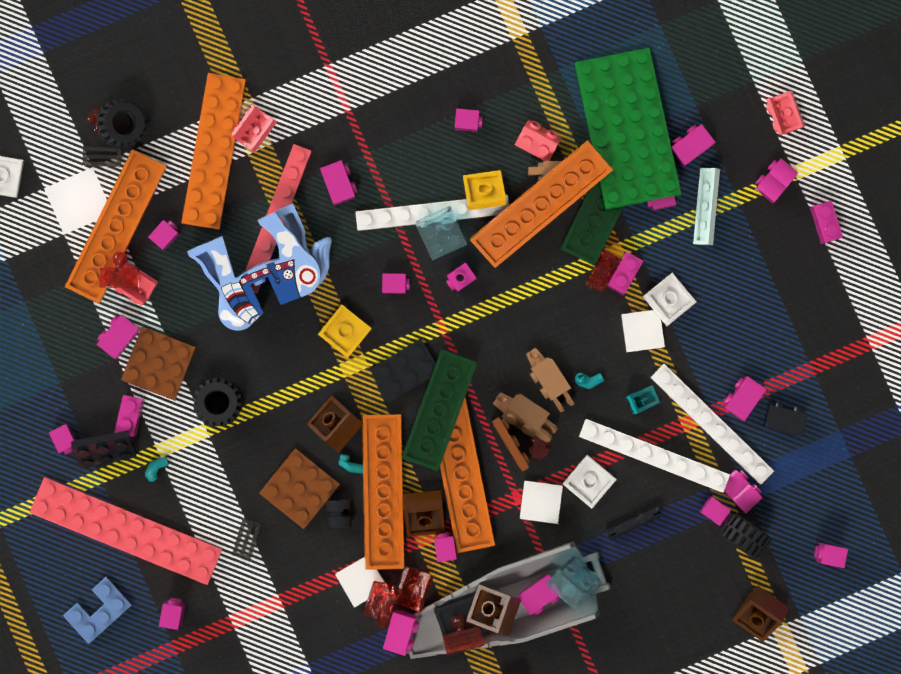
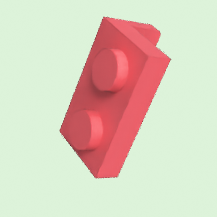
[766,91,805,135]
[231,105,277,153]
[515,120,561,161]
[110,261,158,305]

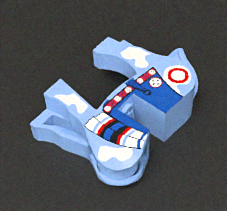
[187,203,332,331]

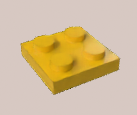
[463,170,506,210]
[318,305,372,358]

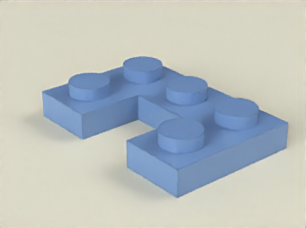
[63,576,132,644]

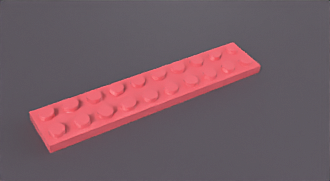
[30,477,222,585]

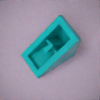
[625,385,660,414]

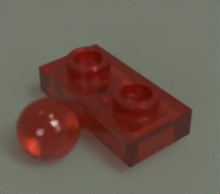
[99,251,140,288]
[442,615,485,656]

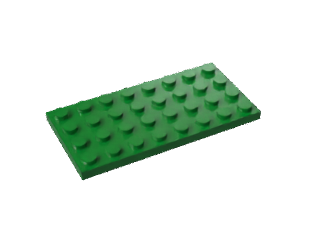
[574,48,681,210]

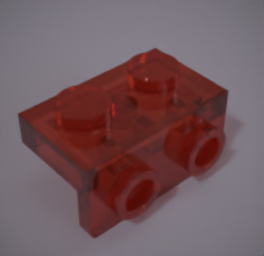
[586,251,620,293]
[394,566,434,612]
[363,581,398,628]

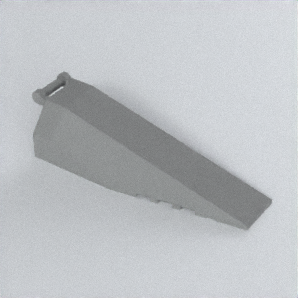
[409,541,611,659]

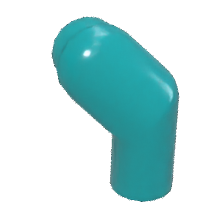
[575,373,604,389]
[338,454,363,474]
[145,456,169,482]

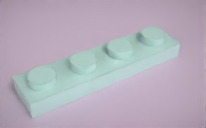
[693,168,720,245]

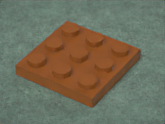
[121,327,196,401]
[491,417,530,472]
[259,448,340,529]

